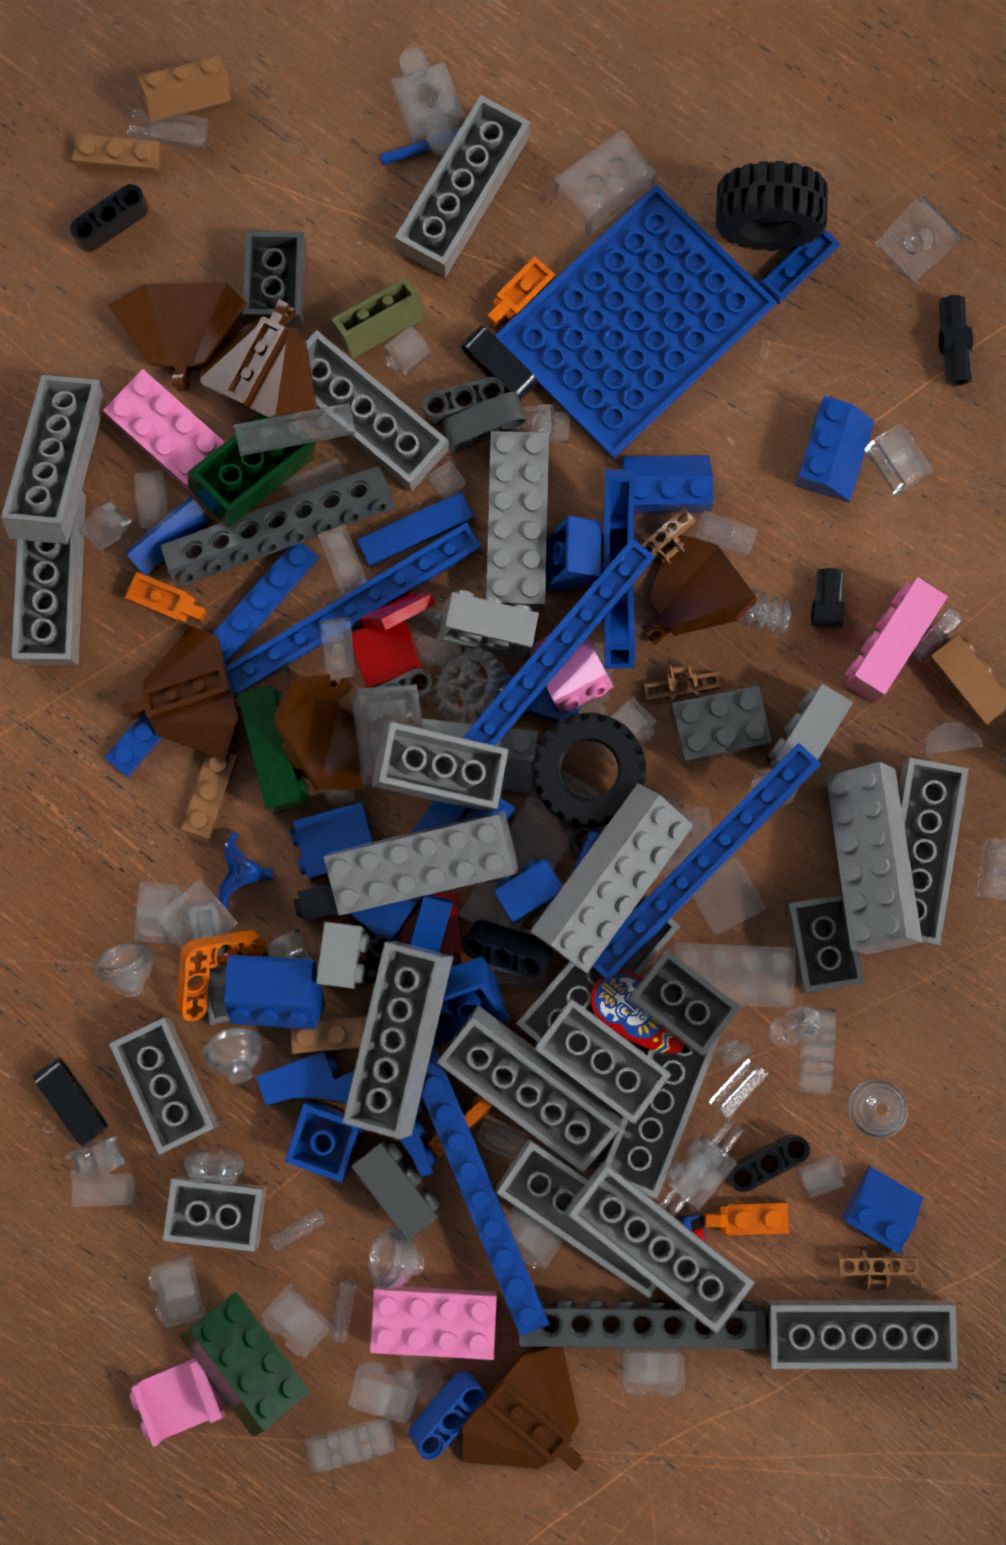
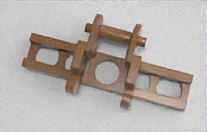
[641,508,696,564]
[643,661,721,702]
[838,1249,919,1290]

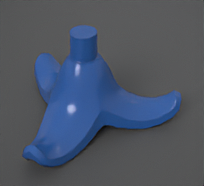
[218,832,273,910]

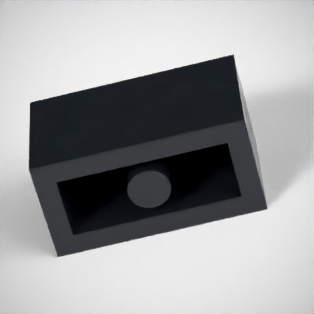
[294,884,344,923]

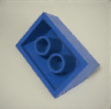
[794,396,874,502]
[622,455,714,514]
[224,955,326,1029]
[434,956,509,1045]

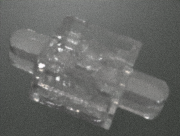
[391,47,464,158]
[657,1117,744,1217]

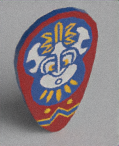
[590,969,684,1053]

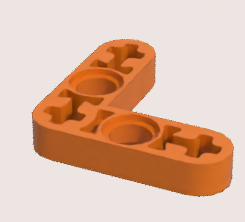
[176,930,266,1022]

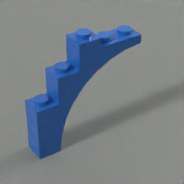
[602,470,636,668]
[256,1051,437,1177]

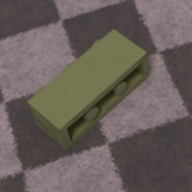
[331,277,426,359]

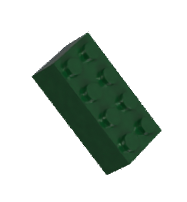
[188,414,315,527]
[238,684,310,815]
[179,1291,310,1437]

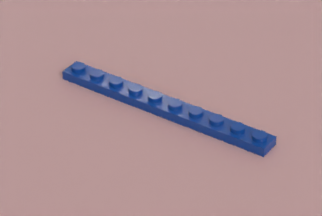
[226,522,482,698]
[462,538,655,746]
[105,543,319,777]
[593,743,821,982]
[421,1041,549,1337]

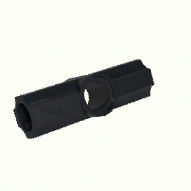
[938,294,973,386]

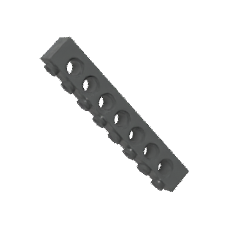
[160,465,395,588]
[519,1299,765,1349]

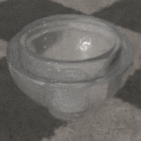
[94,942,154,997]
[203,1028,263,1084]
[848,1078,909,1139]
[368,1227,424,1290]

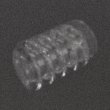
[735,589,793,637]

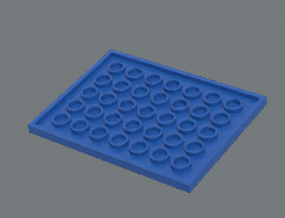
[495,184,777,460]

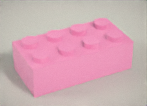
[103,369,225,495]
[844,577,948,704]
[370,1285,497,1360]

